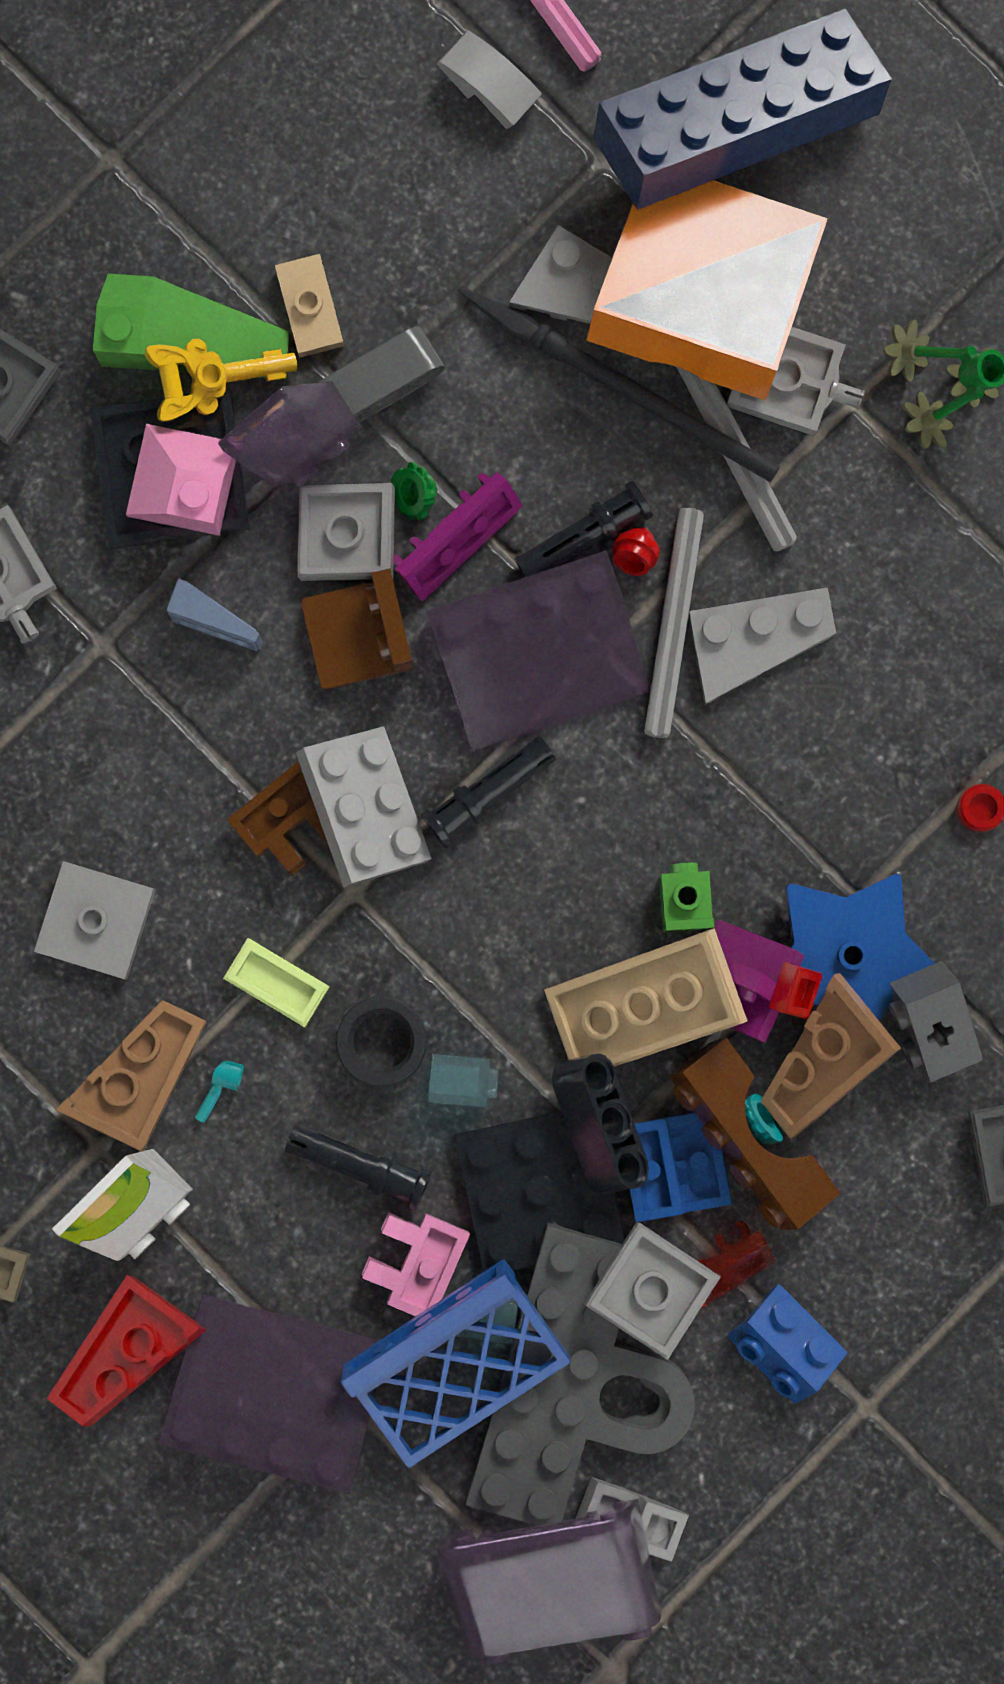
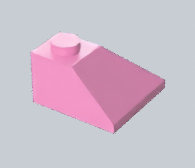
[126,424,239,535]

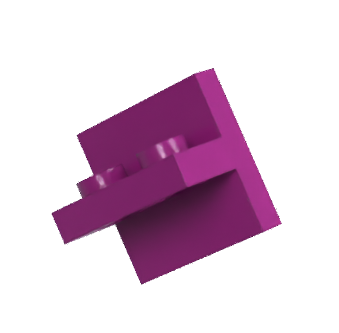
[714,919,805,1043]

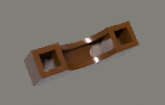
[668,1038,841,1230]

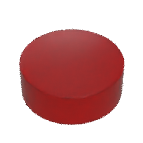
[956,784,1004,832]

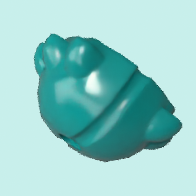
[745,1094,783,1145]

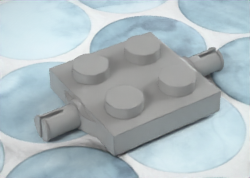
[727,327,865,436]
[0,505,57,643]

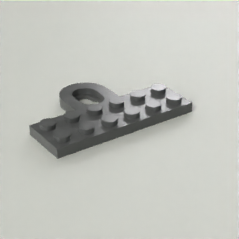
[466,1223,695,1532]

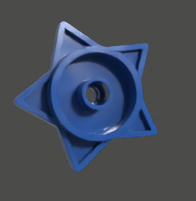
[785,874,935,1022]

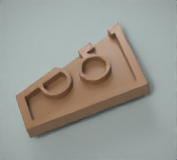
[761,973,901,1139]

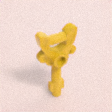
[145,339,297,422]

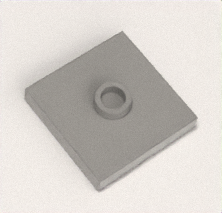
[298,483,395,581]
[34,861,156,980]
[584,1222,721,1360]

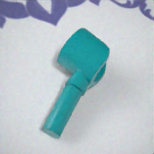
[194,1061,244,1123]

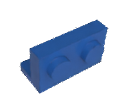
[727,1284,848,1403]

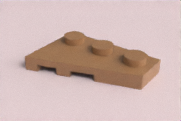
[56,1000,207,1152]

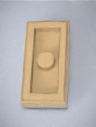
[275,254,344,358]

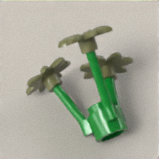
[883,320,1004,449]

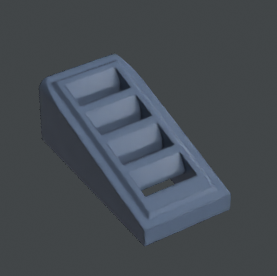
[166,578,263,652]

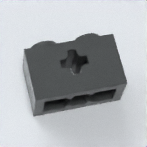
[889,961,983,1082]

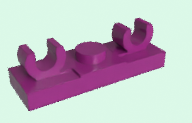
[393,472,523,602]

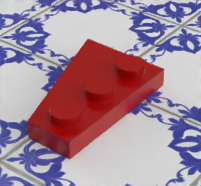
[47,1275,207,1427]

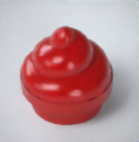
[612,527,660,576]

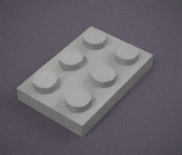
[296,726,432,887]

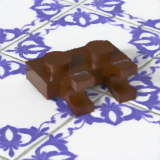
[227,761,329,876]

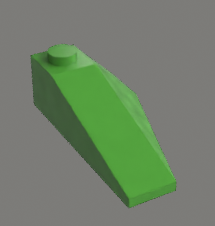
[93,274,290,379]

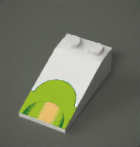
[52,1149,193,1261]

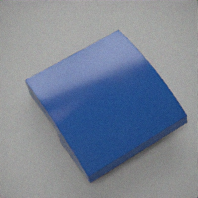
[630,1112,733,1222]

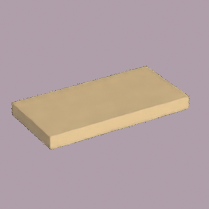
[544,928,747,1067]

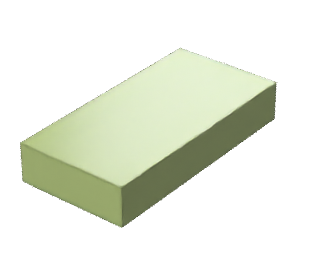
[223,938,330,1028]

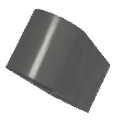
[305,326,445,436]

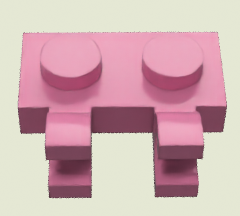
[361,1212,470,1317]

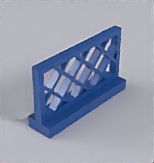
[341,1259,571,1468]

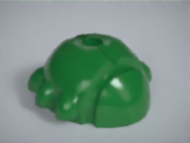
[390,462,438,521]

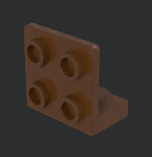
[301,568,413,690]

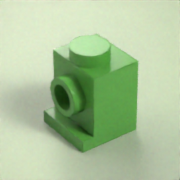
[659,863,714,933]

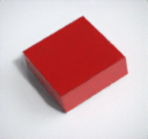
[769,962,823,1019]

